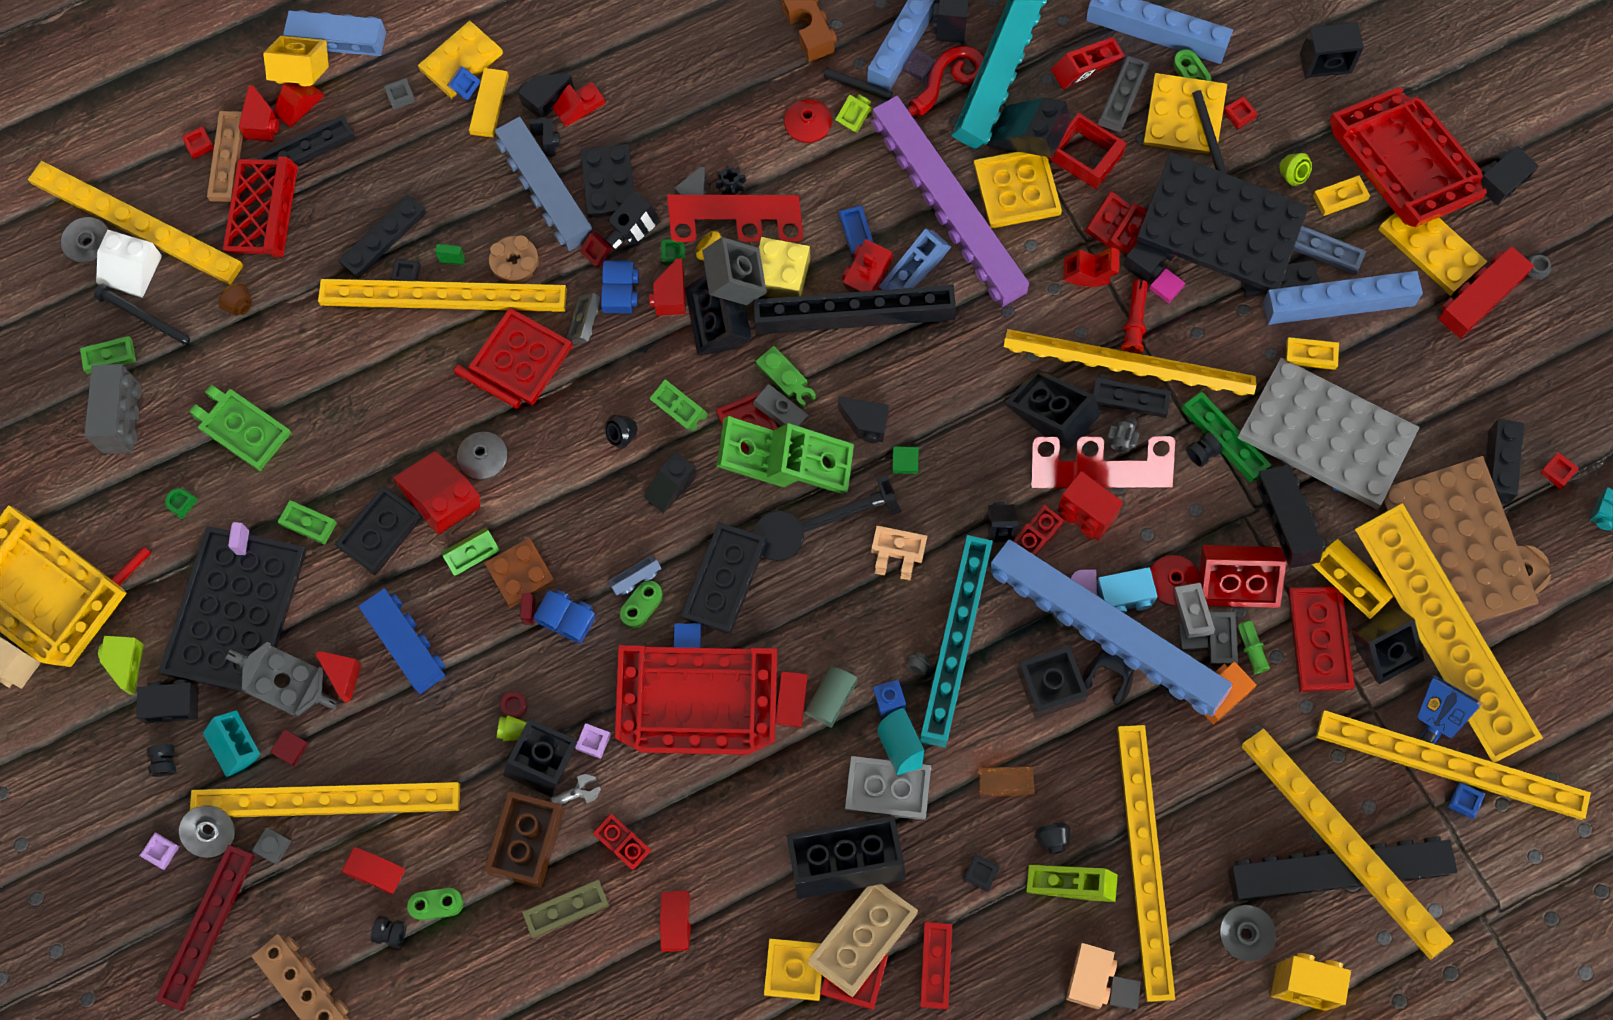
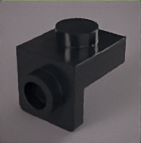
[529,117,560,156]

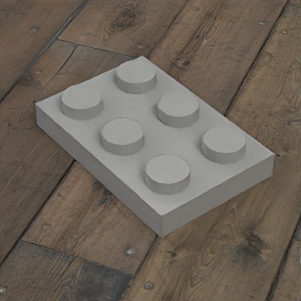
[845,756,931,820]

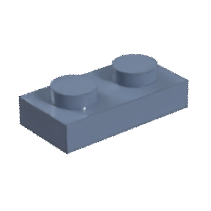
[607,555,662,595]

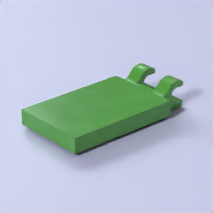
[189,385,292,472]

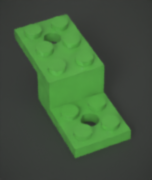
[716,416,854,494]

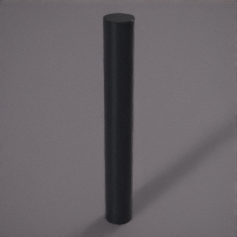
[824,68,893,100]

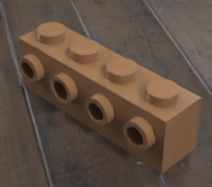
[251,934,350,1020]

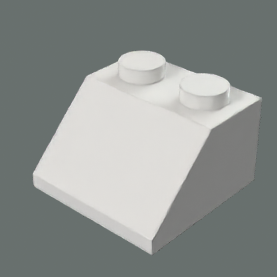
[96,230,162,298]

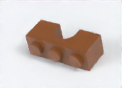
[780,0,837,62]

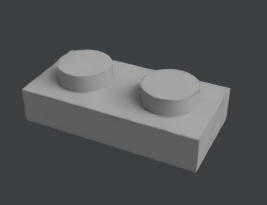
[1173,583,1215,639]

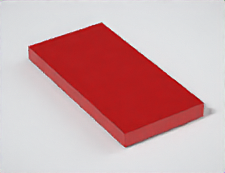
[1288,586,1355,692]

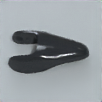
[1082,649,1135,706]

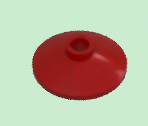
[784,99,832,143]
[1150,555,1201,606]

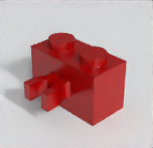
[842,239,894,292]

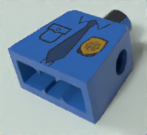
[1417,676,1483,744]

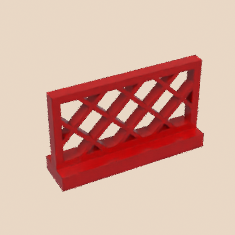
[223,157,298,257]

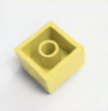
[759,237,810,298]

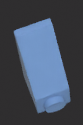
[879,229,952,290]

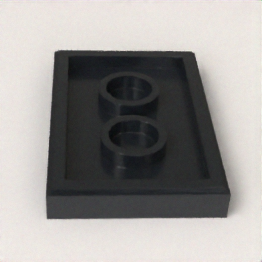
[334,485,423,576]

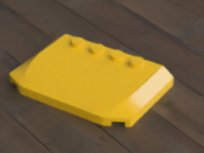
[0,505,127,667]

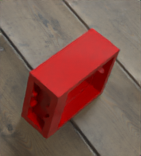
[1048,112,1127,190]

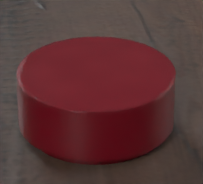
[500,691,527,719]

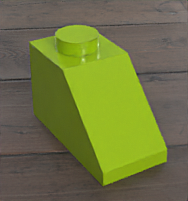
[98,636,144,695]

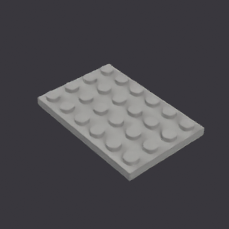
[1238,358,1420,510]

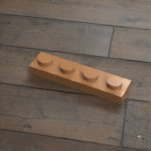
[207,111,243,202]

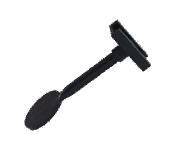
[753,475,902,562]

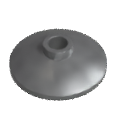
[61,217,108,262]
[457,432,508,480]
[179,805,235,858]

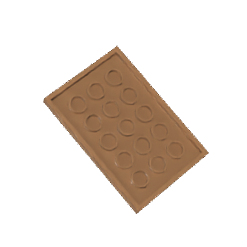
[1384,456,1538,623]

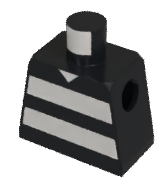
[605,190,661,249]

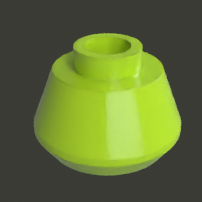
[1279,153,1312,186]

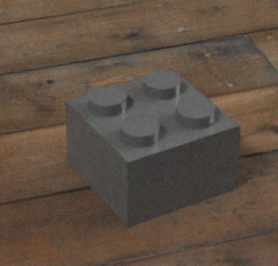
[702,237,767,305]

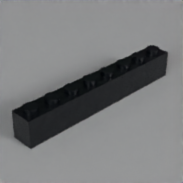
[754,285,956,335]
[1228,836,1458,902]

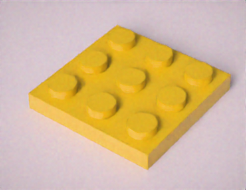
[1143,73,1227,155]
[973,152,1062,229]

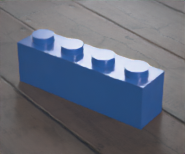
[358,588,446,694]

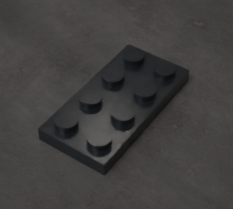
[681,522,768,635]

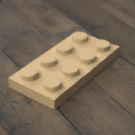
[808,884,918,998]

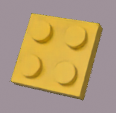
[764,939,822,1001]

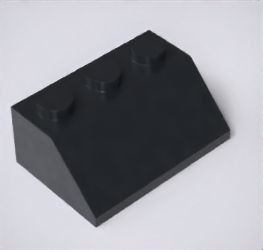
[685,274,752,356]

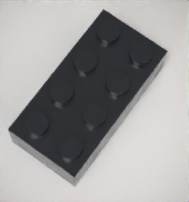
[786,816,906,899]

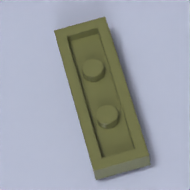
[522,879,610,939]

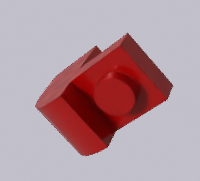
[1063,247,1120,287]

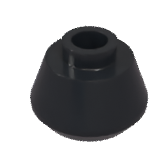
[605,414,638,449]
[1034,822,1071,855]

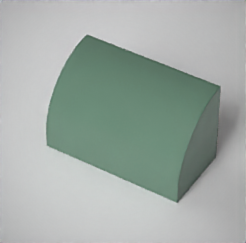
[804,667,857,728]

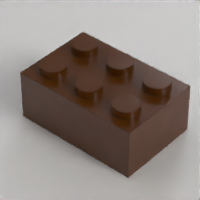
[484,791,565,889]

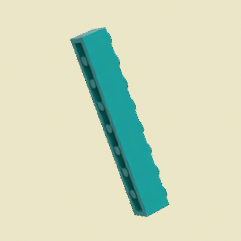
[951,0,1047,150]
[920,535,993,748]

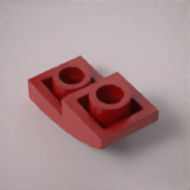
[1013,504,1065,556]
[592,814,651,871]
[341,847,406,895]
[660,890,691,952]

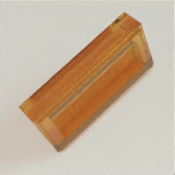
[979,767,1034,796]

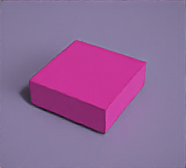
[1150,269,1185,304]

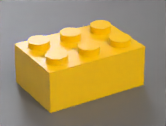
[1270,953,1351,1011]

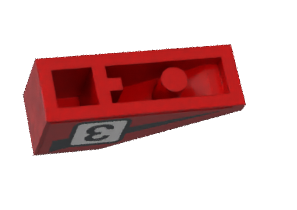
[1050,37,1126,89]

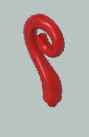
[907,45,984,117]

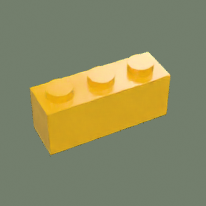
[1311,539,1394,619]

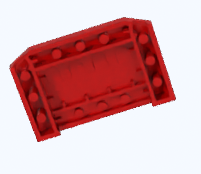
[1329,87,1487,227]
[615,645,777,755]

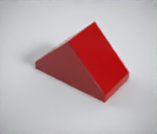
[273,83,324,128]
[316,651,362,703]

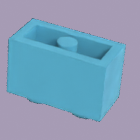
[1097,567,1158,613]

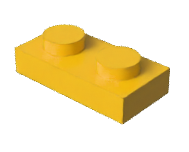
[1313,175,1370,216]
[1285,337,1339,370]

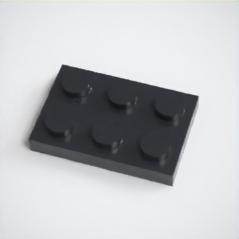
[581,144,634,218]

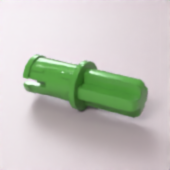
[1238,621,1270,674]

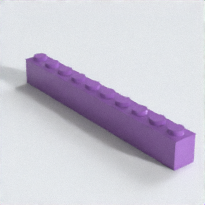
[871,96,1029,307]

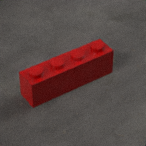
[1438,246,1534,339]

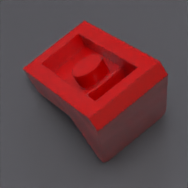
[552,82,606,127]

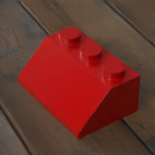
[1200,545,1286,608]

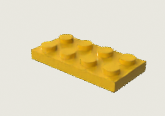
[1378,213,1488,296]

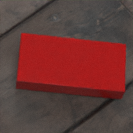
[776,672,808,728]

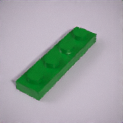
[1181,391,1271,483]

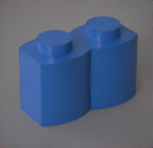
[601,261,639,314]
[533,590,596,644]

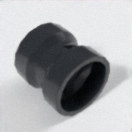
[1186,432,1222,467]
[147,744,177,777]
[371,915,407,949]

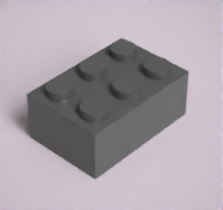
[84,364,142,454]

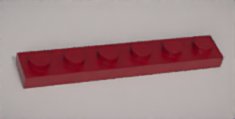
[155,845,255,1011]

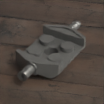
[225,642,339,717]

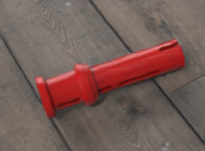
[1121,280,1148,354]

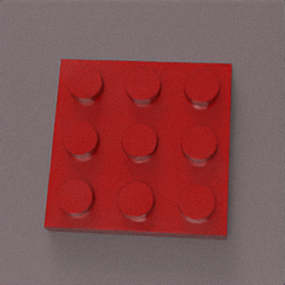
[469,308,573,406]

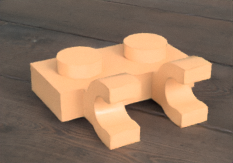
[871,526,927,581]

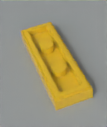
[469,68,509,138]

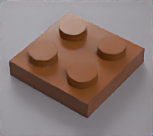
[485,537,555,608]

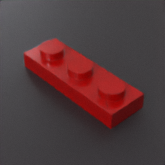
[920,922,952,1010]

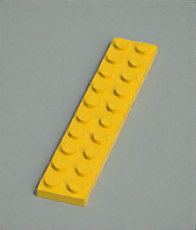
[1355,503,1543,763]

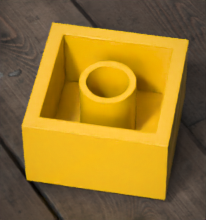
[263,36,329,86]

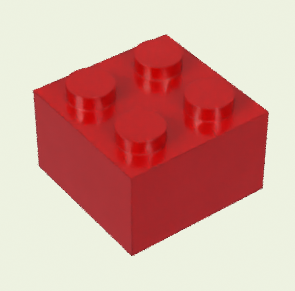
[1057,472,1123,541]

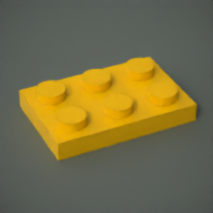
[418,21,503,99]

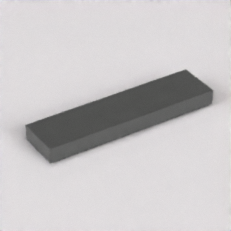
[1098,56,1149,133]

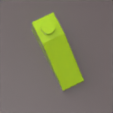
[1027,865,1118,902]

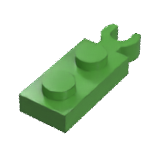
[755,346,816,409]

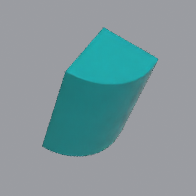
[877,708,924,775]
[203,710,261,777]

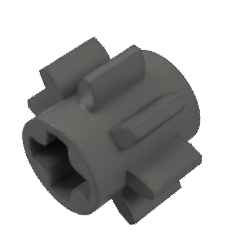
[1106,421,1140,453]

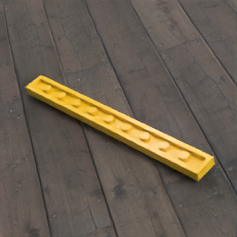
[28,161,243,285]
[318,279,567,312]
[1004,329,1256,395]
[1316,710,1591,820]
[1117,725,1175,1002]
[1242,728,1454,960]
[190,782,460,817]

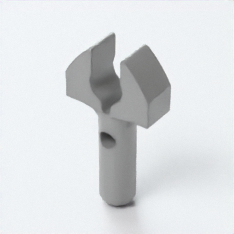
[550,774,601,804]

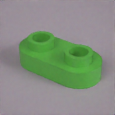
[1173,49,1211,81]
[620,581,663,629]
[407,888,464,921]

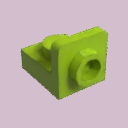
[835,94,873,133]

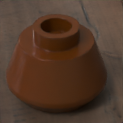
[219,283,252,316]

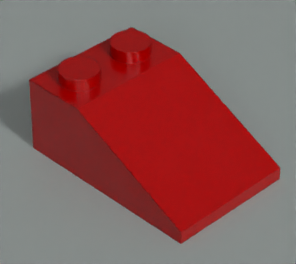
[393,451,480,535]

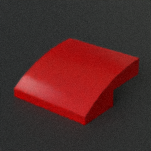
[1084,191,1147,255]

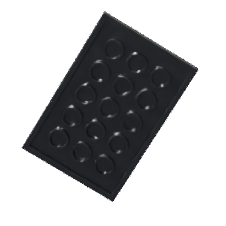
[1136,152,1309,292]
[158,526,307,694]

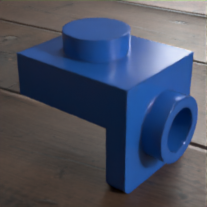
[873,680,906,719]

